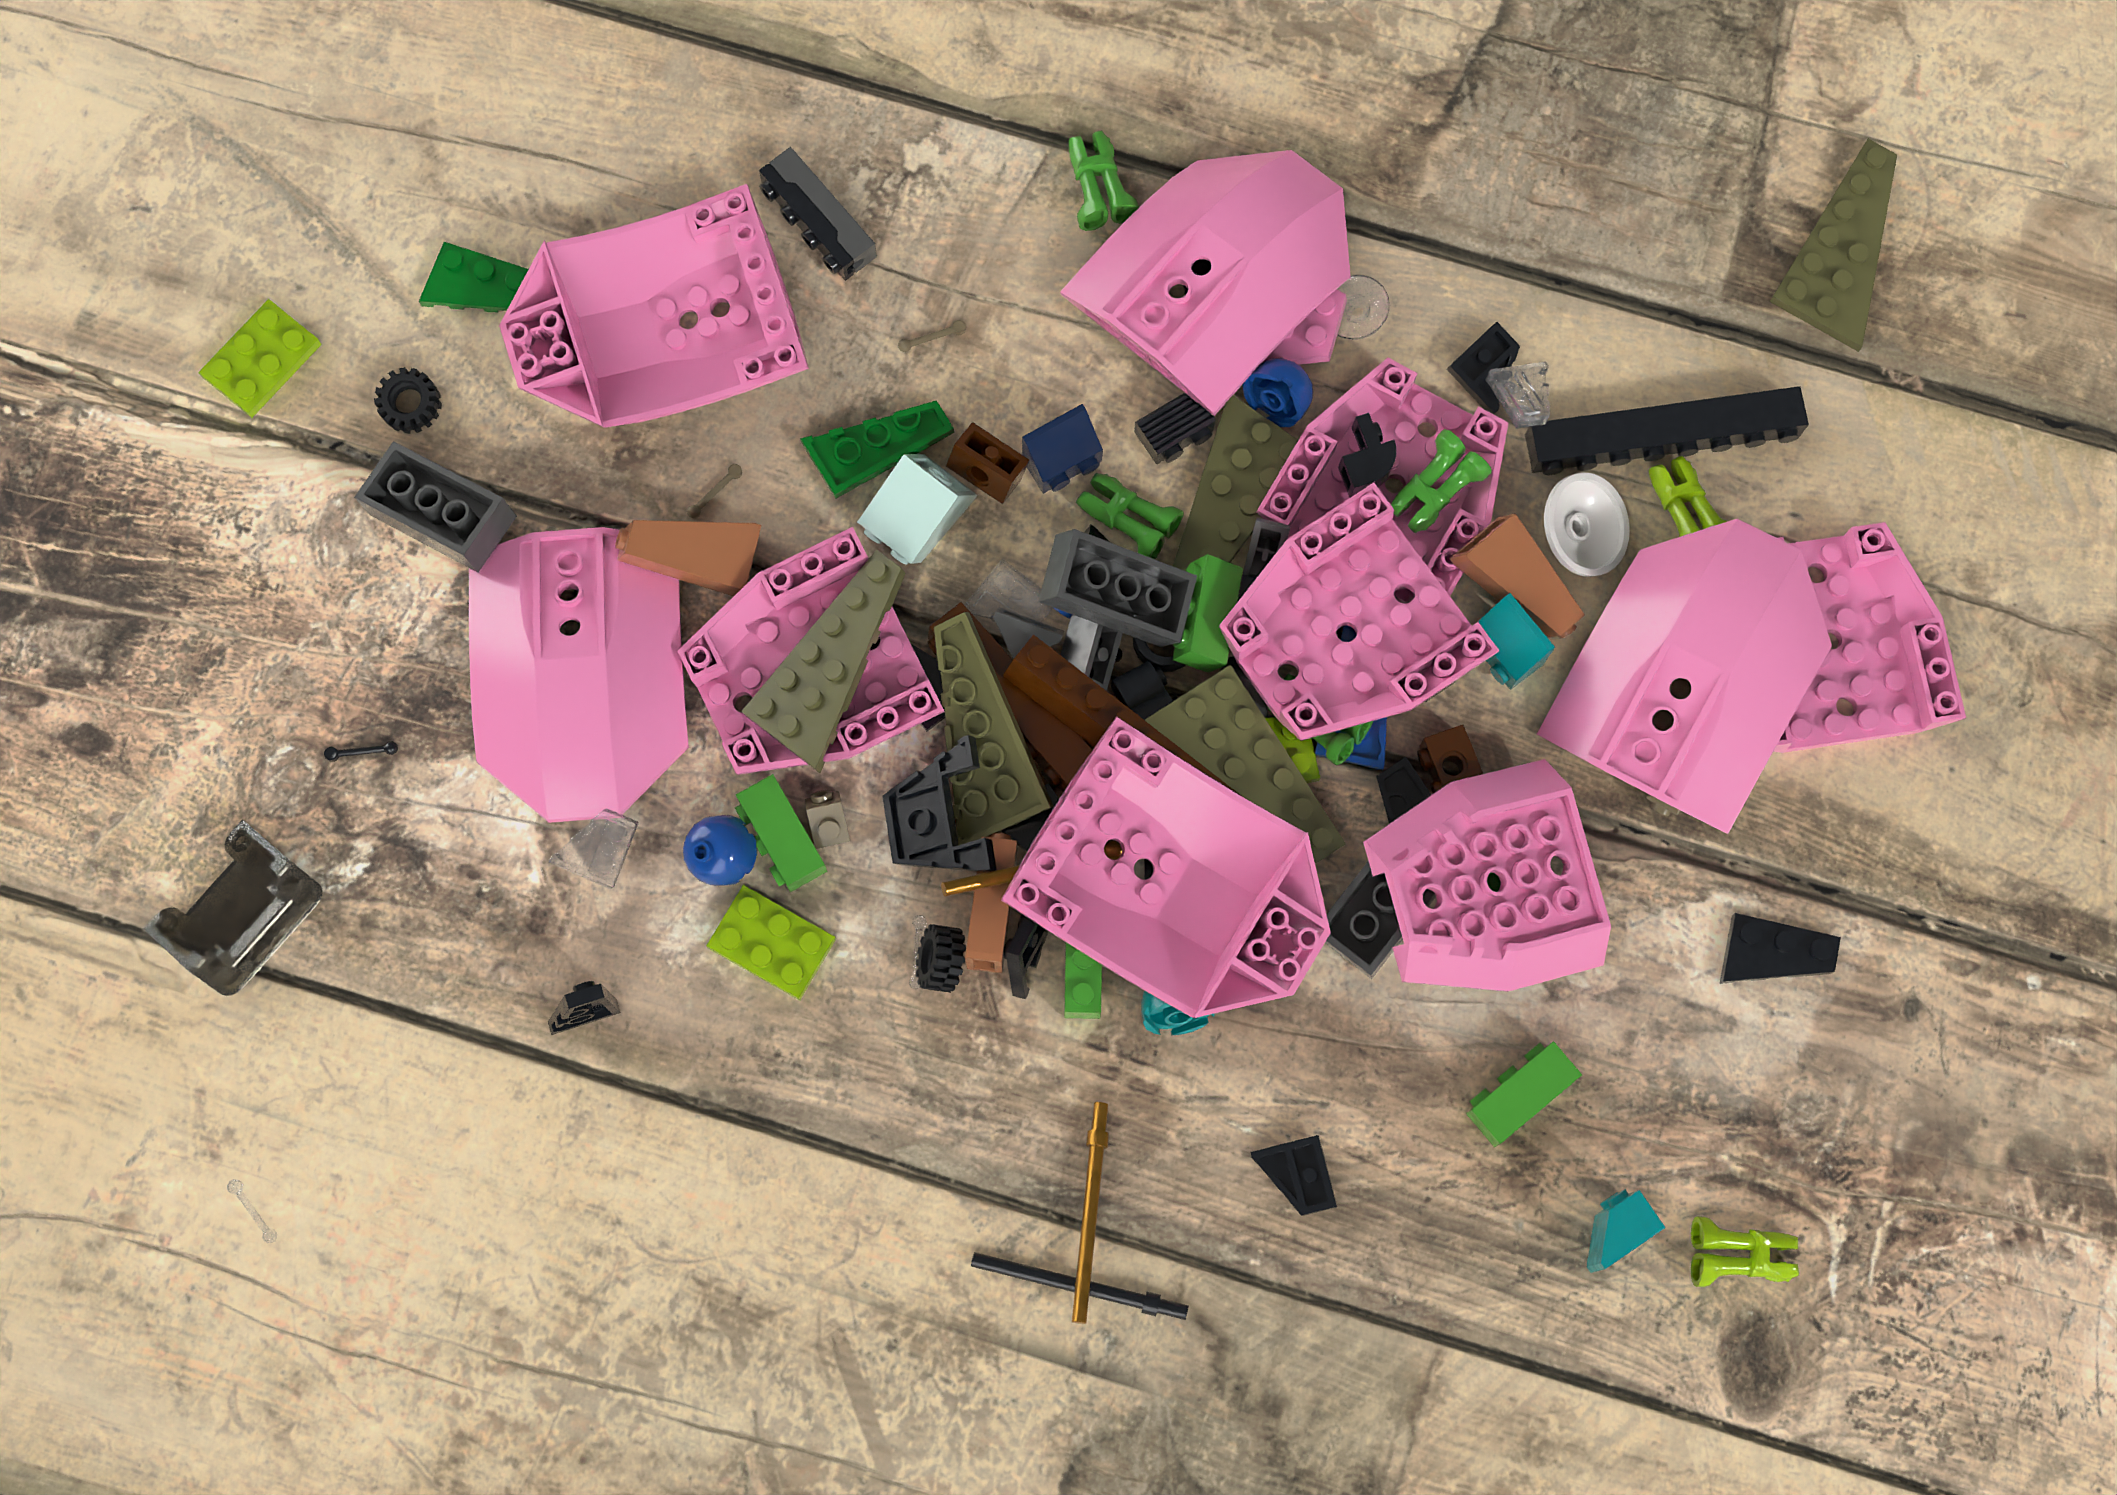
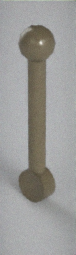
[898,320,966,352]
[687,464,742,518]

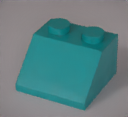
[1478,593,1555,690]
[1586,1189,1666,1273]

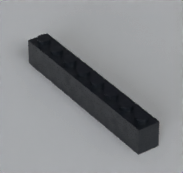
[1525,386,1809,475]

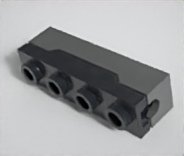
[759,146,877,281]

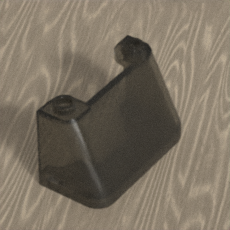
[144,819,323,996]

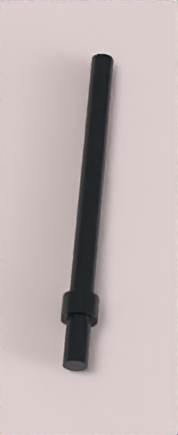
[971,1252,1189,1320]

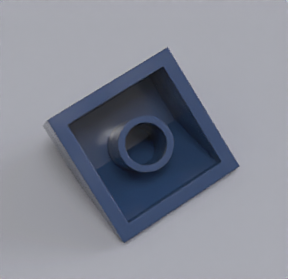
[1022,404,1103,494]

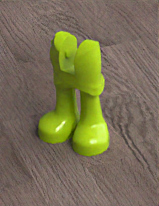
[1648,455,1727,537]
[1691,1216,1799,1287]

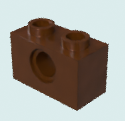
[946,422,1030,504]
[1417,724,1483,794]

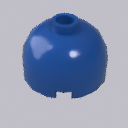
[1243,358,1313,427]
[683,815,757,886]

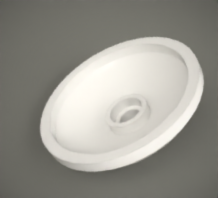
[1544,473,1630,577]

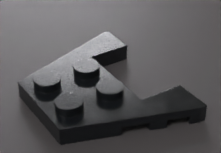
[882,735,997,872]

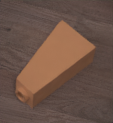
[1450,513,1585,639]
[615,520,761,597]
[965,833,1017,973]

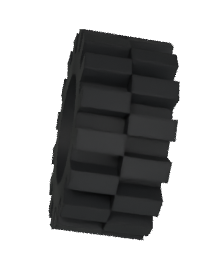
[374,367,442,434]
[916,924,966,993]

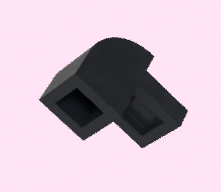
[1338,413,1396,498]

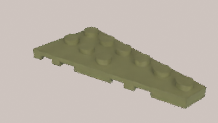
[1770,138,1897,352]
[1173,395,1298,571]
[741,550,906,773]
[934,612,1054,845]
[1145,665,1346,863]

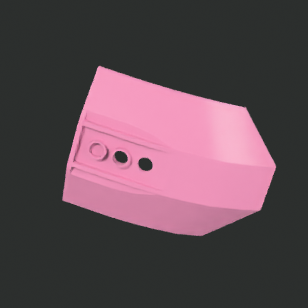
[1060,150,1351,416]
[499,184,809,428]
[1537,519,1832,834]
[469,527,689,823]
[1001,717,1331,1018]

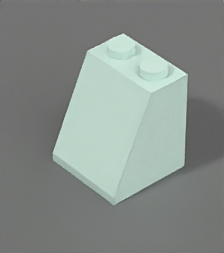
[857,454,977,565]

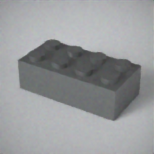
[354,441,517,573]
[1038,529,1197,647]
[1325,861,1436,979]

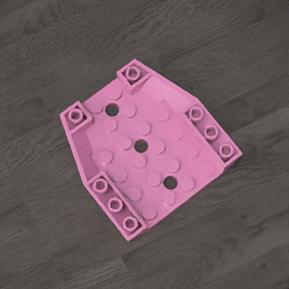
[1257,358,1509,604]
[1219,482,1499,740]
[1773,522,1966,753]
[678,527,945,775]
[1363,759,1611,992]

